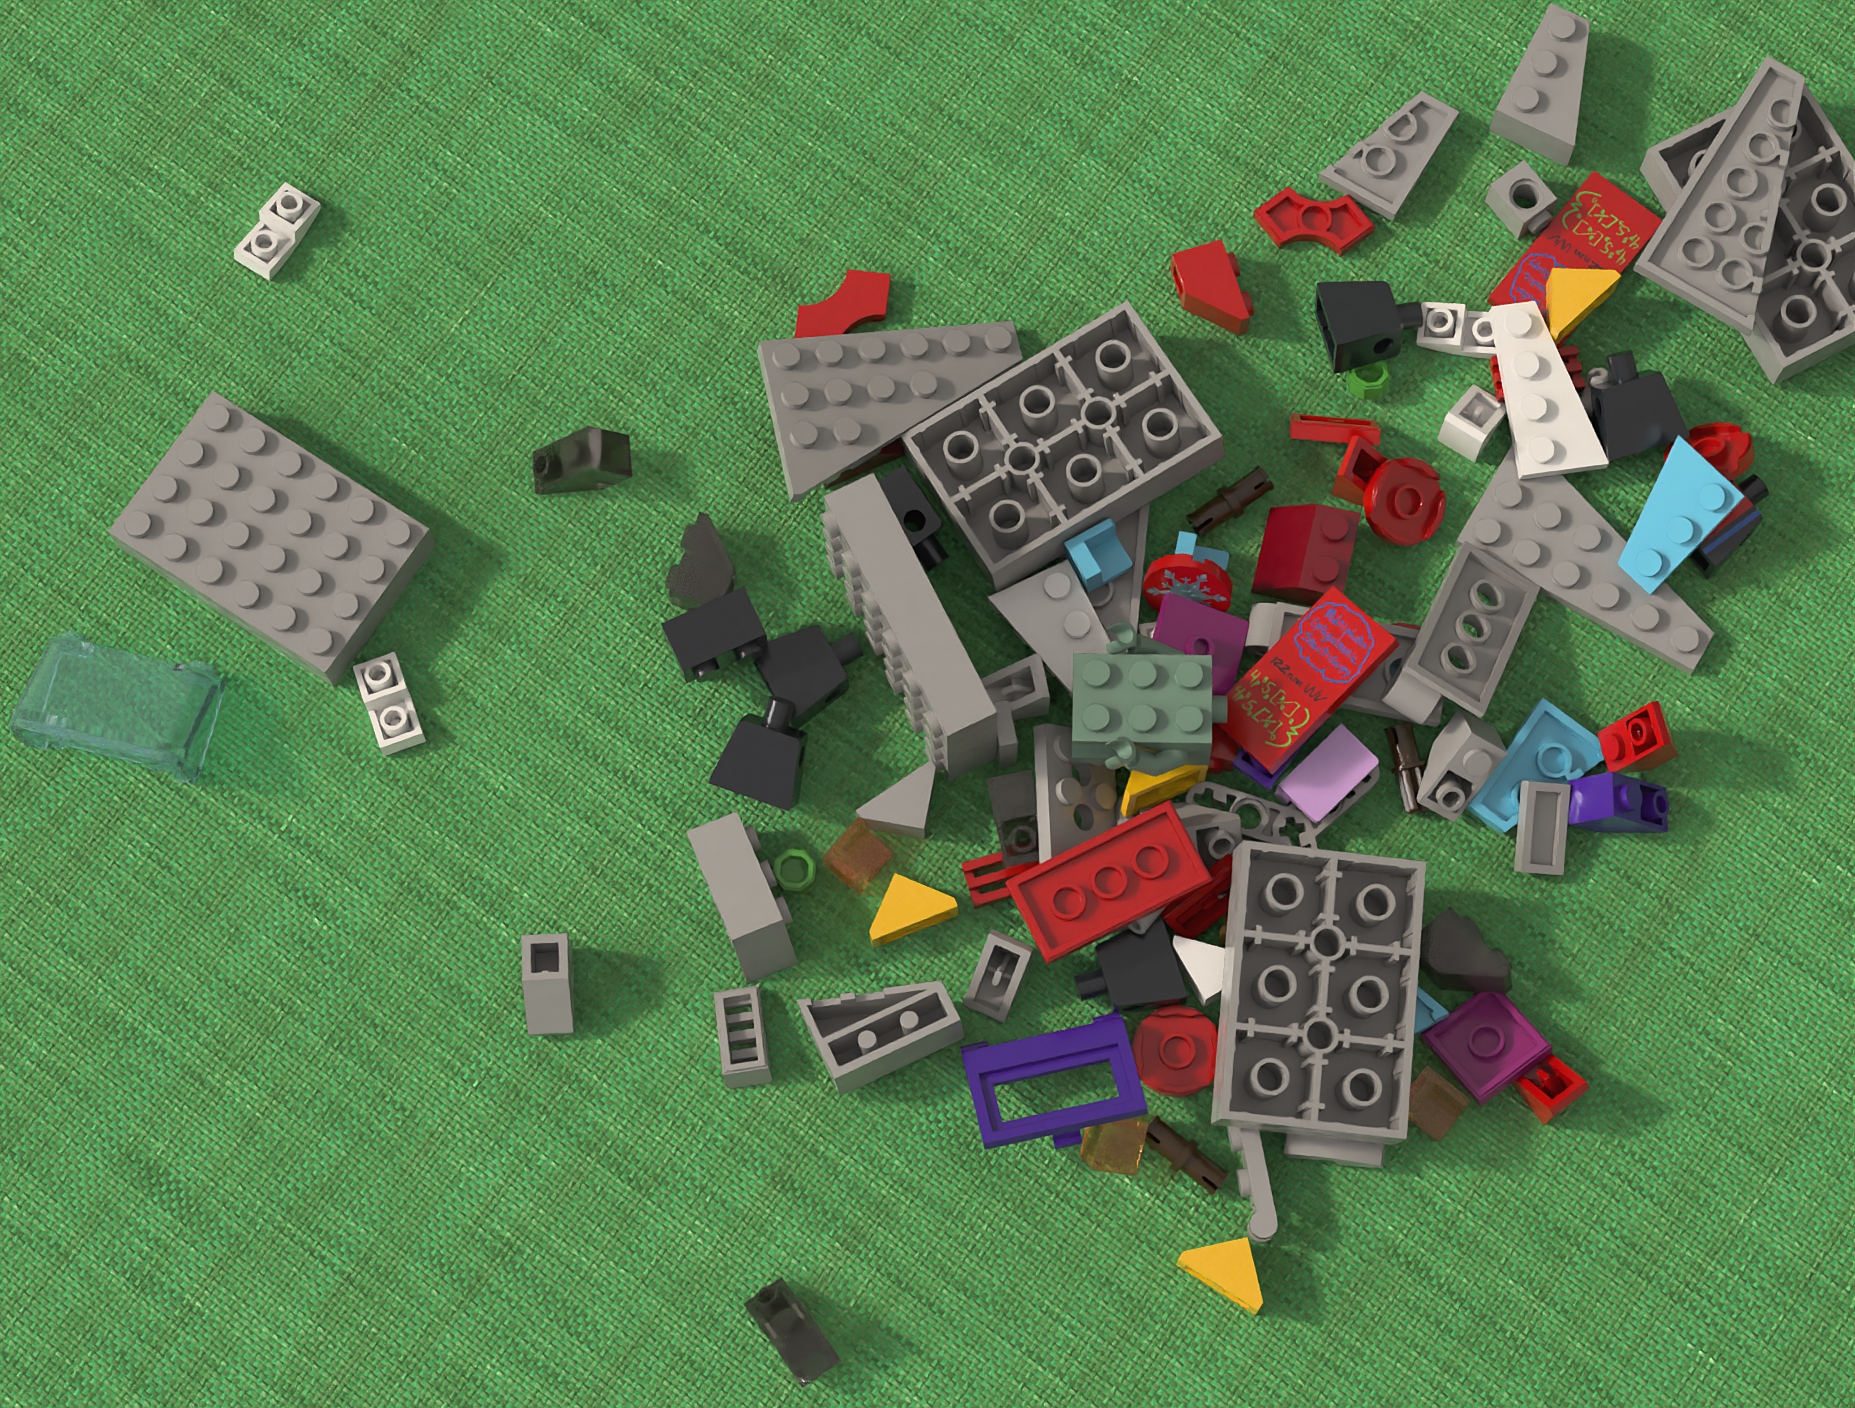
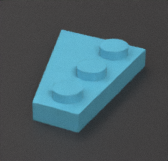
[1617,435,1746,595]
[1465,698,1605,834]

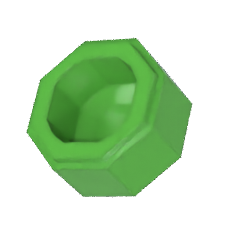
[1346,361,1391,400]
[773,849,817,895]

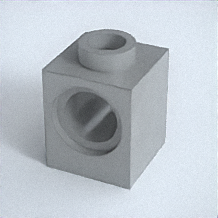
[1485,160,1558,240]

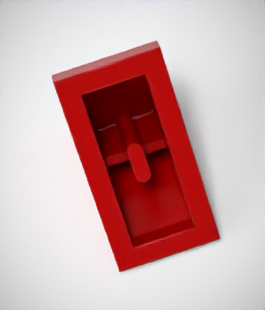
[1331,436,1388,507]
[1511,1053,1590,1125]

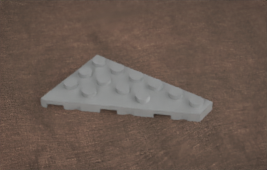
[757,321,1023,503]

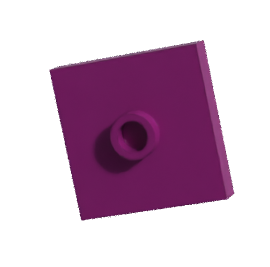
[1152,592,1250,696]
[1421,981,1553,1107]

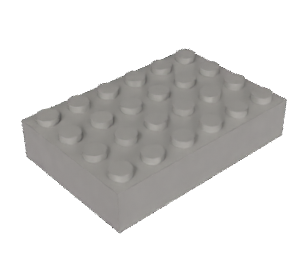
[1640,73,1855,386]
[900,300,1225,593]
[108,391,436,687]
[820,473,997,782]
[1211,840,1426,1145]

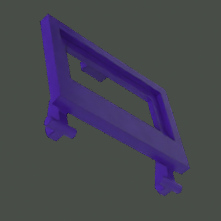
[960,1012,1148,1150]

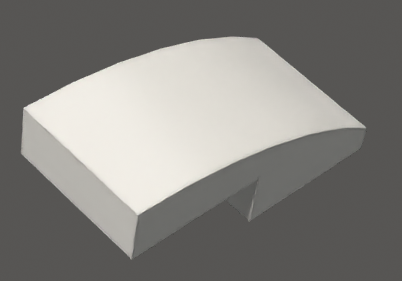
[234,182,321,281]
[1416,302,1497,359]
[352,652,426,756]

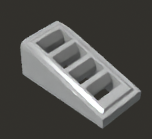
[714,985,772,1088]

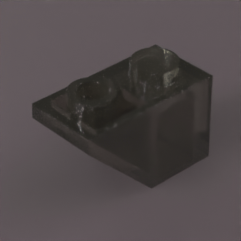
[532,426,632,495]
[665,512,737,611]
[986,769,1039,868]
[1419,907,1513,994]
[744,1277,841,1388]

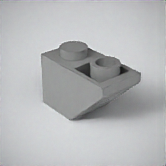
[1416,708,1508,822]
[521,933,575,1036]

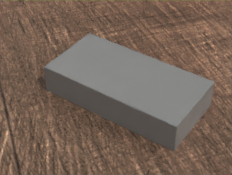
[993,700,1018,769]
[1514,781,1571,875]

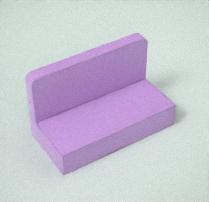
[1274,723,1379,823]

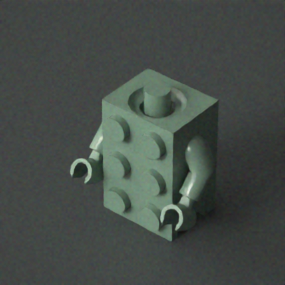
[1072,621,1227,777]

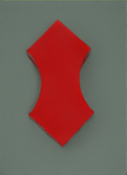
[1253,187,1376,257]
[794,269,891,338]

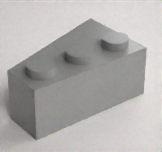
[1489,3,1590,167]
[687,811,798,984]
[797,981,965,1096]

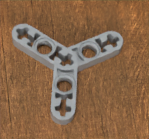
[1185,765,1380,849]

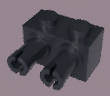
[661,587,769,683]

